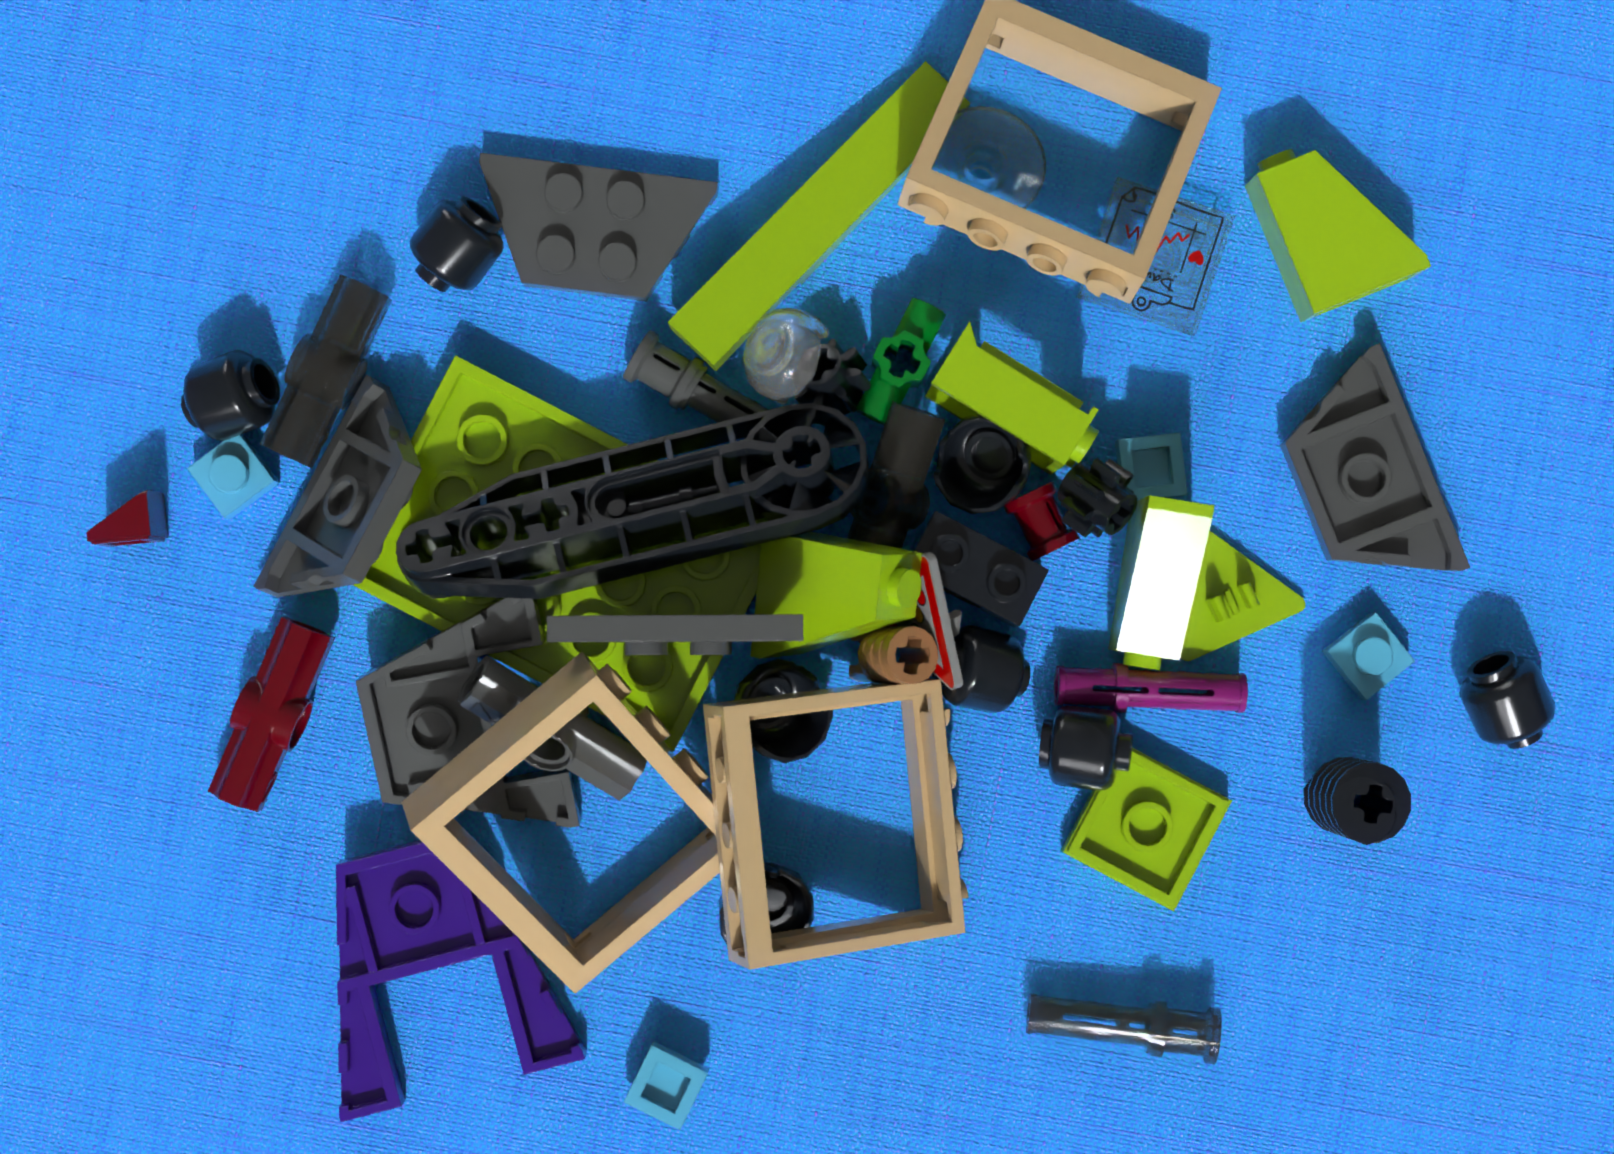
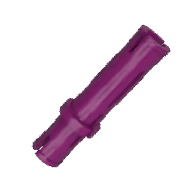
[1054,663,1248,713]

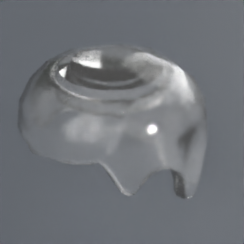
[742,308,829,405]

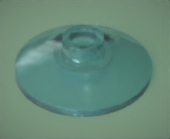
[932,106,1046,209]

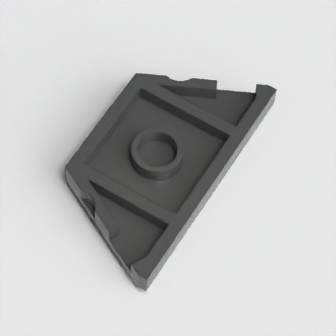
[479,153,719,302]
[1280,343,1470,572]
[253,375,422,598]
[547,614,803,655]

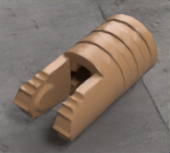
[849,626,938,684]

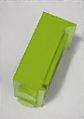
[925,321,1099,475]

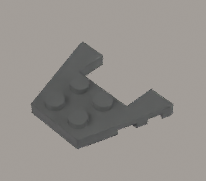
[356,598,581,828]

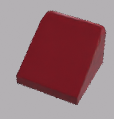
[86,490,168,547]

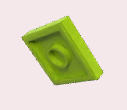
[1060,748,1232,911]

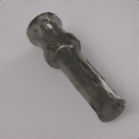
[1026,993,1222,1065]

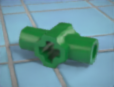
[857,297,946,427]

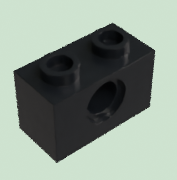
[913,511,1049,627]

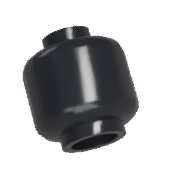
[410,196,504,292]
[181,350,280,441]
[932,625,1030,713]
[1459,651,1556,749]
[1039,706,1133,791]

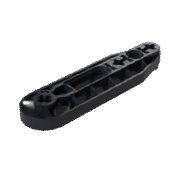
[396,403,869,599]

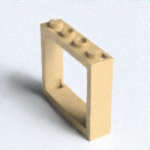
[897,0,1222,304]
[401,651,720,994]
[703,678,969,970]

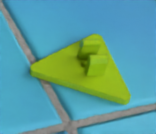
[1180,531,1305,661]

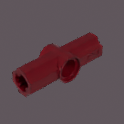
[208,617,335,812]

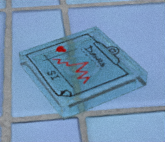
[1076,177,1235,336]

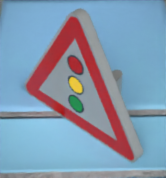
[889,552,963,690]

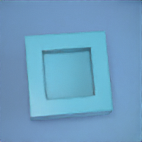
[1115,432,1188,501]
[187,434,280,519]
[1322,612,1415,700]
[623,1041,709,1130]

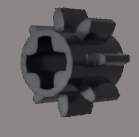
[789,339,871,415]
[1058,458,1137,537]

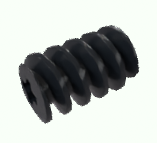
[1303,757,1411,845]

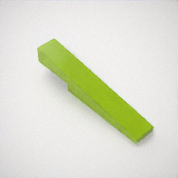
[668,61,971,371]

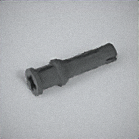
[623,330,768,439]

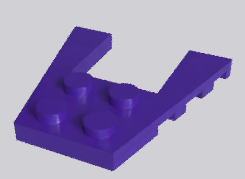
[336,840,587,1122]

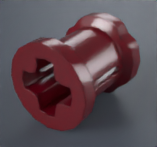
[1003,481,1080,561]

